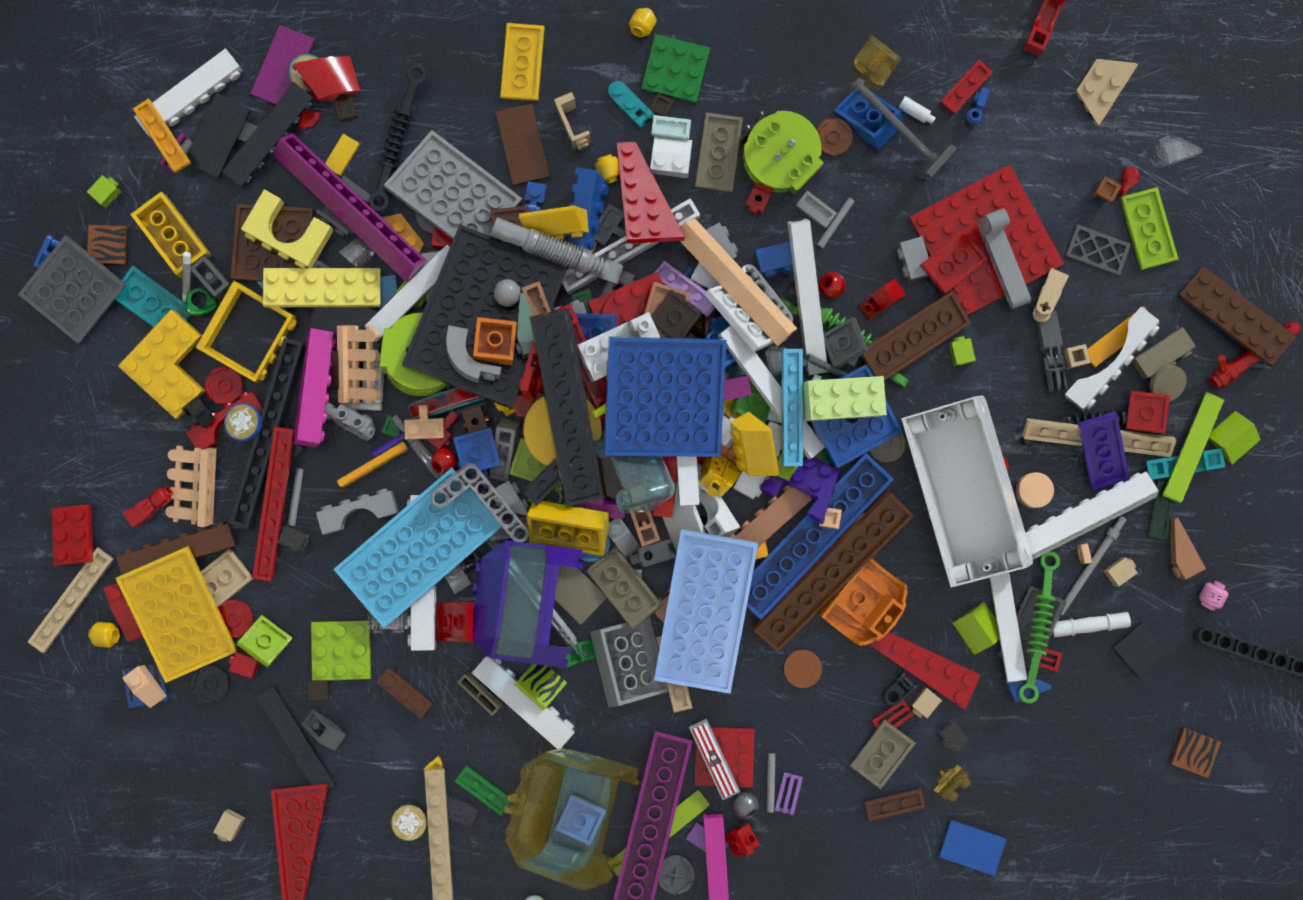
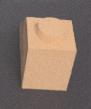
[123,665,167,708]

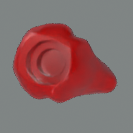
[1118,166,1139,196]

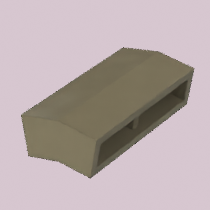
[457,670,504,716]

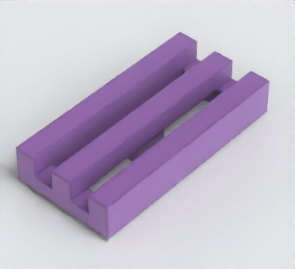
[774,772,803,815]

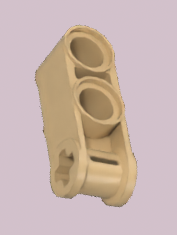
[1033,268,1069,323]

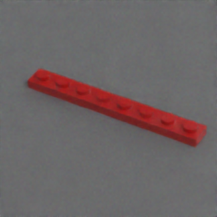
[252,426,295,582]

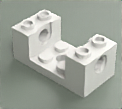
[576,312,660,382]

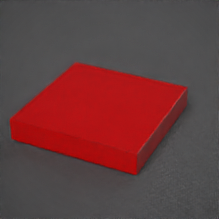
[1125,391,1170,434]

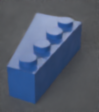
[563,167,609,252]

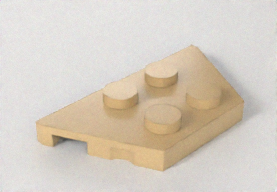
[1075,59,1138,126]

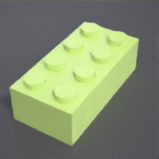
[803,376,887,422]

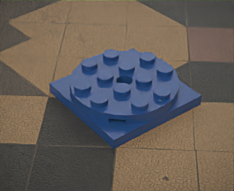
[803,364,903,468]

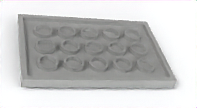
[384,130,522,240]

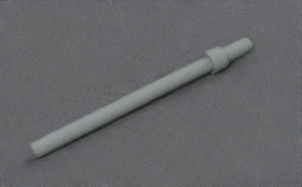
[1061,516,1127,615]

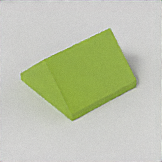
[1208,411,1261,465]
[952,601,999,655]

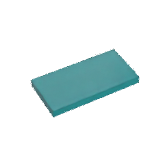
[116,266,192,327]

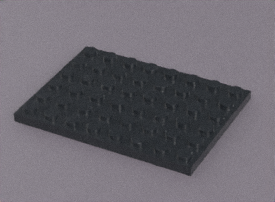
[402,224,568,409]

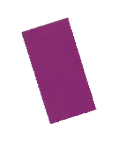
[250,25,316,105]

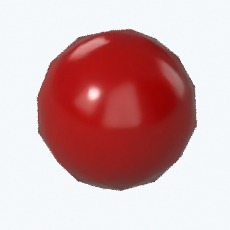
[819,272,846,298]
[431,448,458,474]

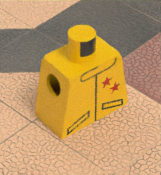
[699,456,742,497]

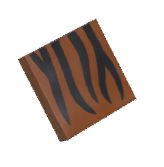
[87,225,128,265]
[1170,728,1221,778]

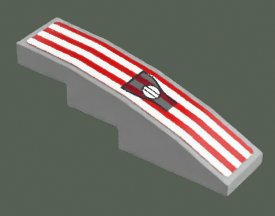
[689,719,740,800]

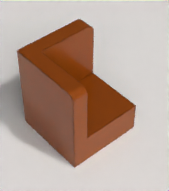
[1091,176,1122,203]

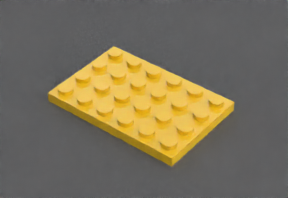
[116,546,238,683]

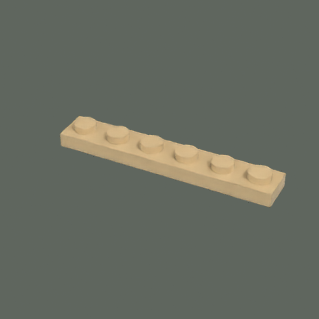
[28,548,114,653]

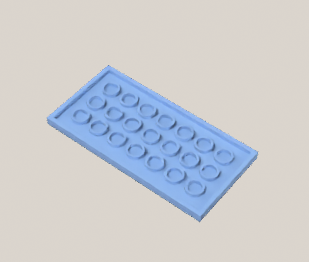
[654,529,758,694]

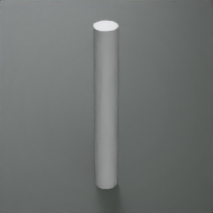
[817,197,855,248]
[288,468,304,526]
[767,753,775,812]

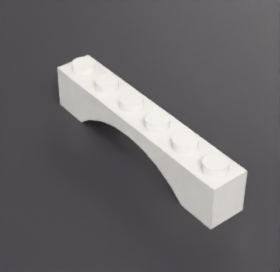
[1065,307,1160,412]

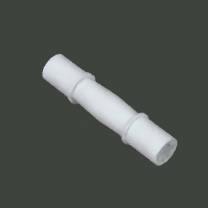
[1052,612,1131,638]

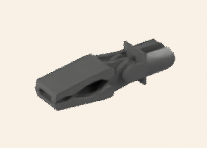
[1037,311,1068,392]

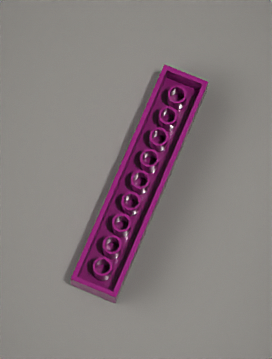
[613,731,693,900]

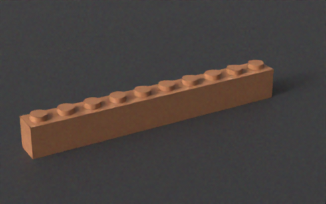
[655,485,812,623]

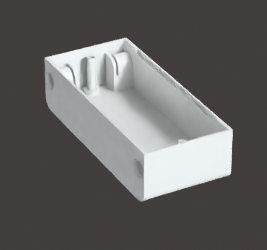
[901,396,1033,587]

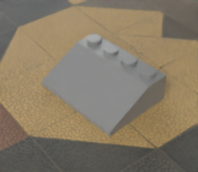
[590,617,668,707]

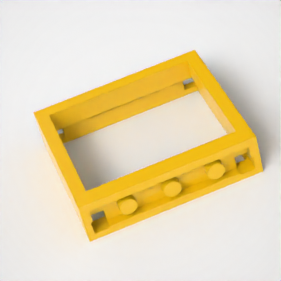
[196,281,297,383]

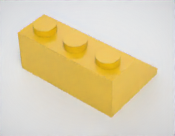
[519,206,589,240]
[730,412,779,476]

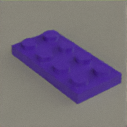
[1078,411,1130,491]

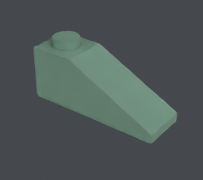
[514,293,533,359]

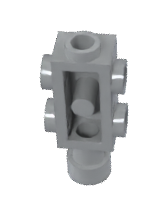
[324,403,376,441]

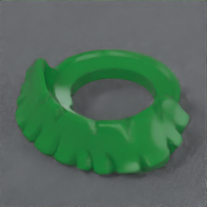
[184,288,217,316]

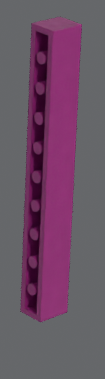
[273,133,427,282]

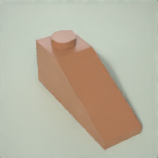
[623,486,661,547]
[1169,518,1206,580]

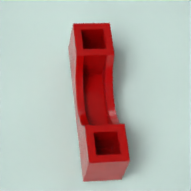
[1023,0,1066,57]
[186,392,264,450]

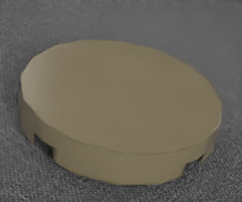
[1150,364,1187,401]

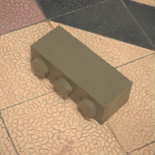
[1132,327,1195,380]

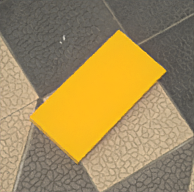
[500,23,545,102]

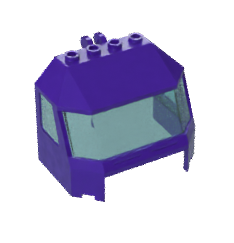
[469,540,583,668]

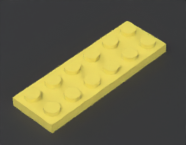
[263,268,381,307]

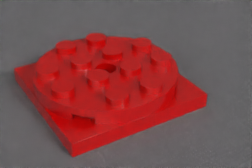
[587,272,686,338]

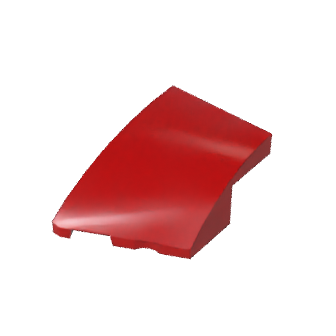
[292,56,360,101]

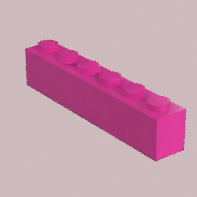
[293,328,336,447]

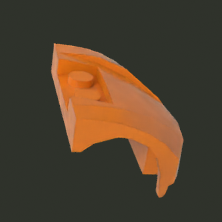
[818,559,908,646]

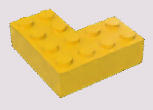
[118,310,205,419]

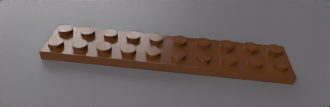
[751,490,914,652]

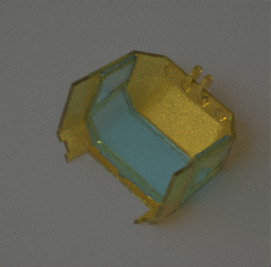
[504,748,640,891]

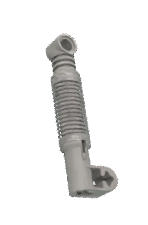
[489,217,624,284]

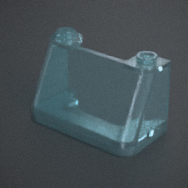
[594,438,675,513]

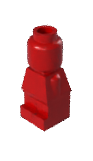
[123,486,173,528]

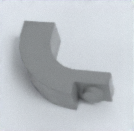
[446,326,501,383]

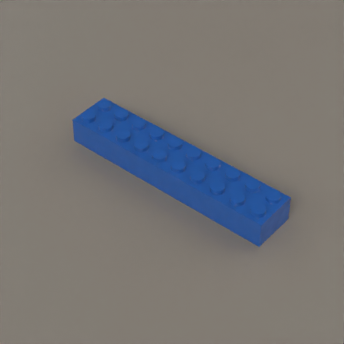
[747,453,894,620]

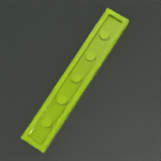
[1162,392,1224,503]
[607,790,710,877]

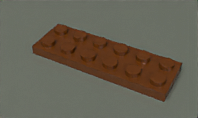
[1178,266,1296,367]
[861,290,971,381]

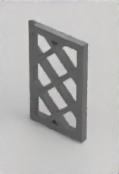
[1065,224,1131,276]

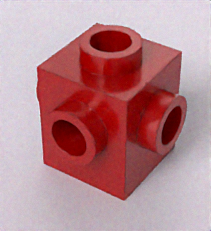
[725,823,759,857]

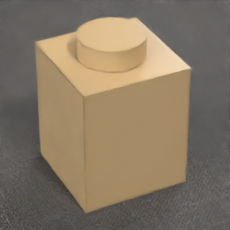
[1062,344,1091,369]
[1103,557,1137,587]
[910,687,942,718]
[213,809,245,842]

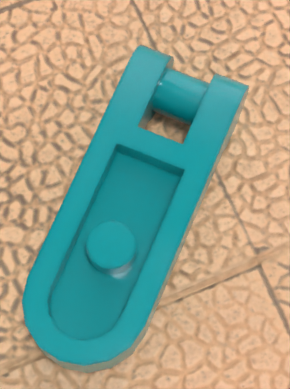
[608,81,654,128]

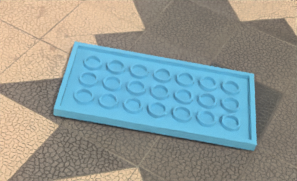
[333,468,502,628]

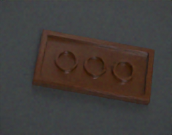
[496,103,550,186]

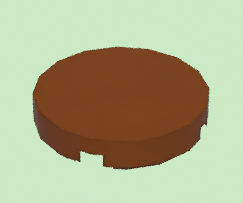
[817,118,853,157]
[784,650,822,688]

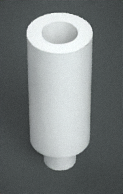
[898,96,936,124]

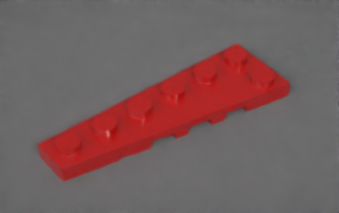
[869,632,981,709]

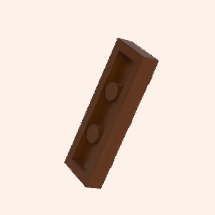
[376,667,434,719]
[864,788,926,821]

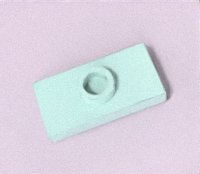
[651,115,691,140]

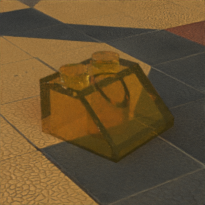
[853,35,902,86]

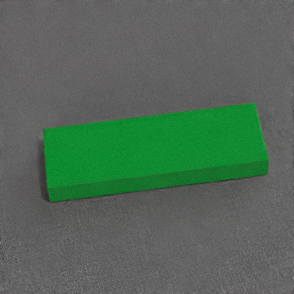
[454,765,513,816]

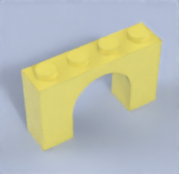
[241,190,334,269]

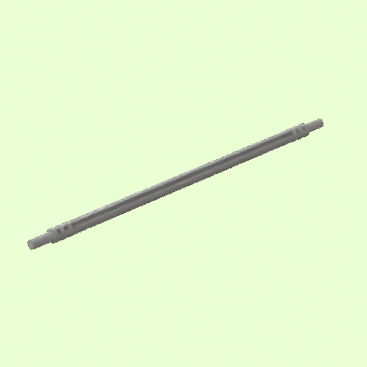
[392,414,587,656]

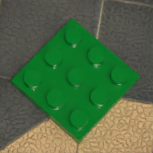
[642,34,710,104]

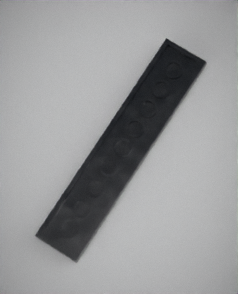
[529,308,604,507]

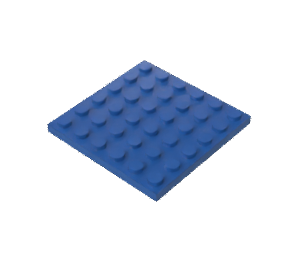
[604,336,727,457]

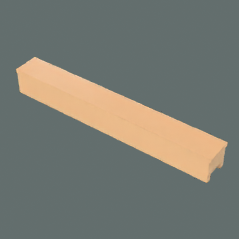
[680,219,797,346]

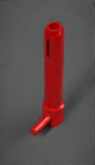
[1209,321,1301,389]

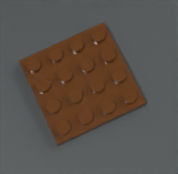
[230,204,314,282]

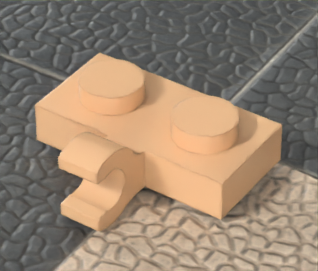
[404,405,445,440]

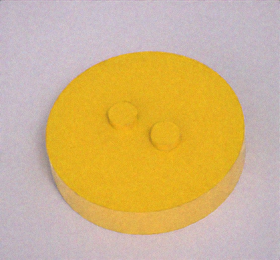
[523,395,601,466]

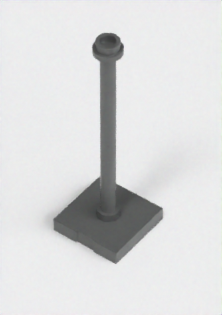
[851,77,957,179]

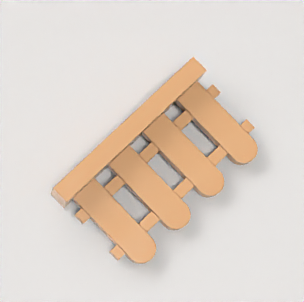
[337,325,381,404]
[165,445,216,527]

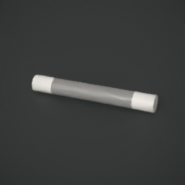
[182,252,191,302]

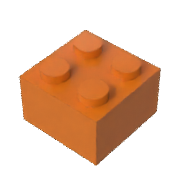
[473,317,517,365]

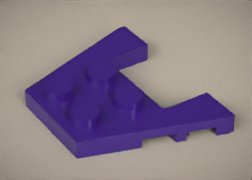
[759,456,840,524]

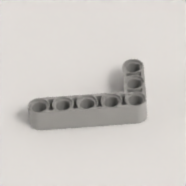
[978,208,1031,309]
[431,463,529,542]

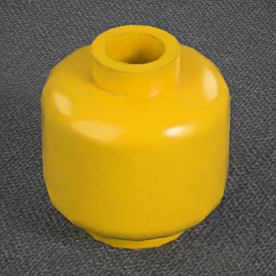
[629,8,657,37]
[594,154,619,184]
[89,622,120,648]

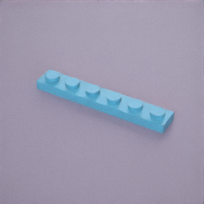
[782,349,803,466]

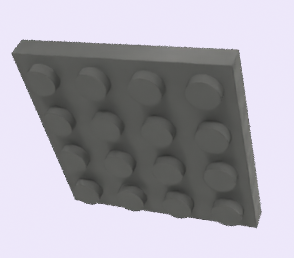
[18,235,127,344]

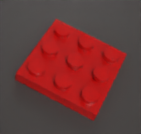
[695,727,754,788]

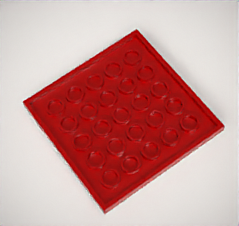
[909,164,1064,315]

